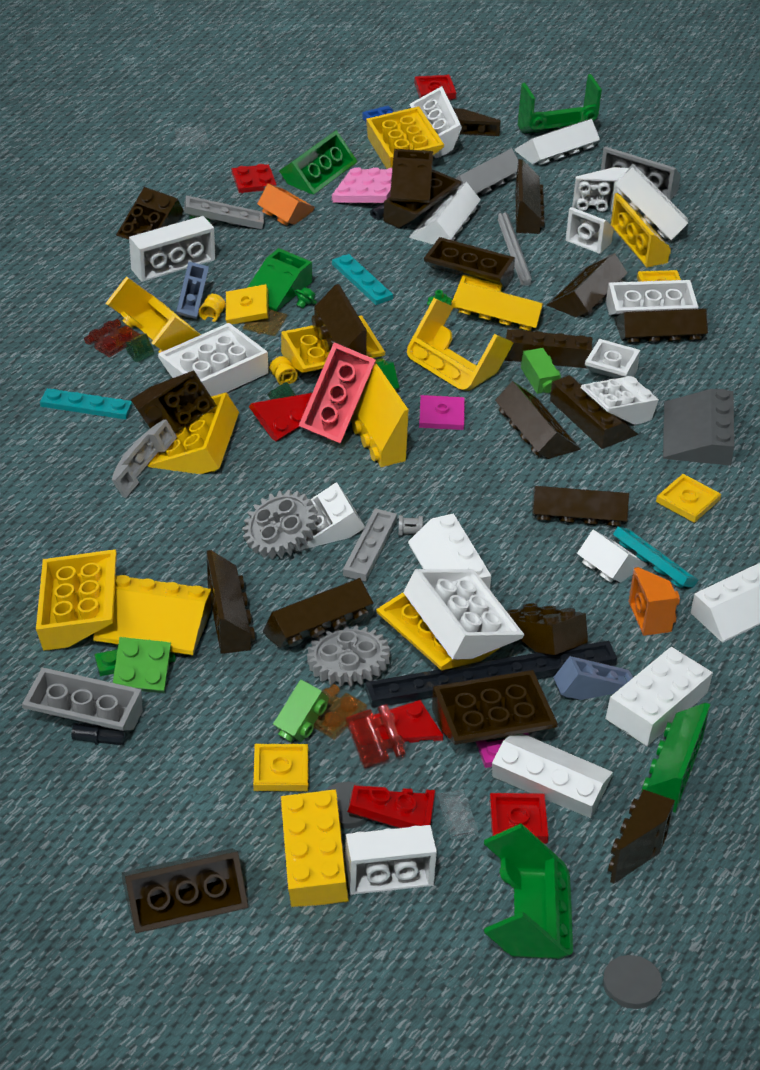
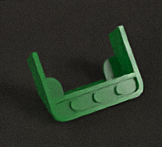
[517,74,602,134]
[484,823,573,959]

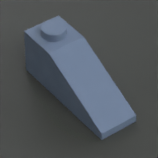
[176,261,209,319]
[553,656,633,700]

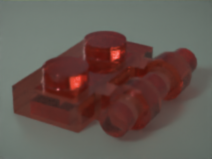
[84,319,141,358]
[345,704,406,769]

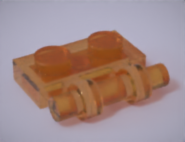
[314,684,367,740]

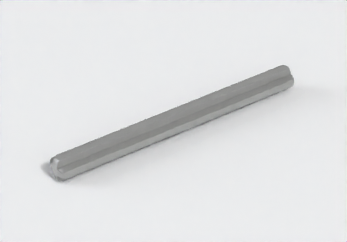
[498,212,532,286]

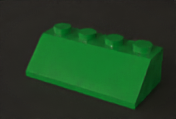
[279,130,358,195]
[642,703,710,813]

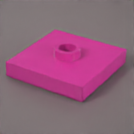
[419,395,464,430]

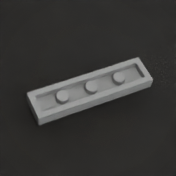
[184,196,264,229]
[343,508,397,582]

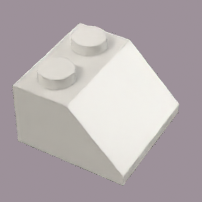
[566,207,614,254]
[585,339,640,379]
[577,530,647,583]

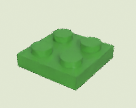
[113,637,171,693]

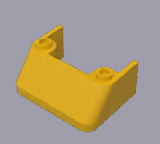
[106,276,201,353]
[407,298,514,391]

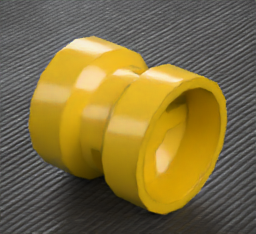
[199,294,226,322]
[270,356,298,386]

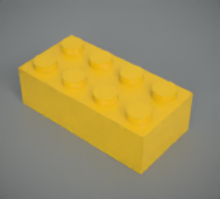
[281,789,349,907]

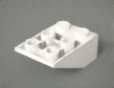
[572,167,631,212]
[581,376,659,425]
[293,482,365,552]

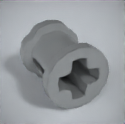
[398,515,423,537]

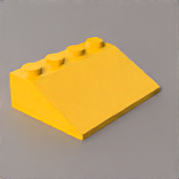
[366,106,444,169]
[281,315,385,373]
[350,357,409,467]
[147,392,239,474]
[36,549,117,651]
[94,575,211,655]
[376,593,500,670]

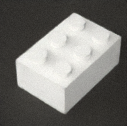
[345,825,436,895]

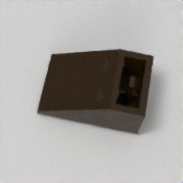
[390,149,433,204]
[116,187,184,240]
[131,370,217,434]
[507,603,588,655]
[608,789,675,884]

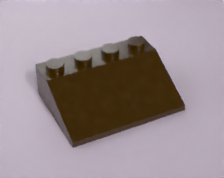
[432,670,558,745]

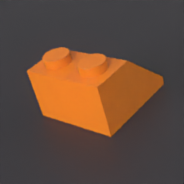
[257,183,315,226]
[628,567,680,636]

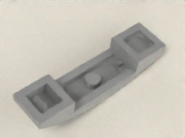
[112,420,177,498]

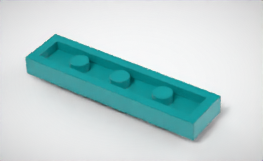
[332,254,393,305]
[40,388,132,420]
[613,527,699,588]

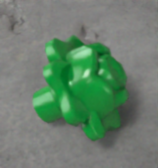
[295,287,317,309]
[427,290,452,306]

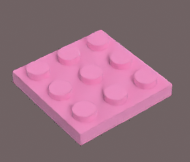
[332,168,392,203]

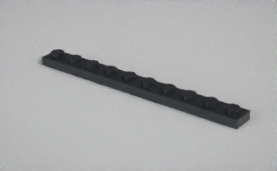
[365,641,617,708]

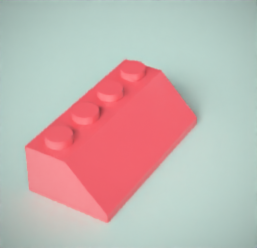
[299,343,376,444]

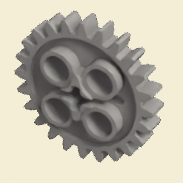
[242,490,319,559]
[307,625,390,686]

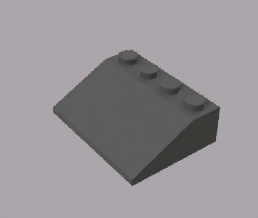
[663,389,734,466]

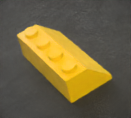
[611,193,671,267]
[455,282,544,331]

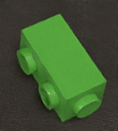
[521,348,561,394]
[273,679,330,742]

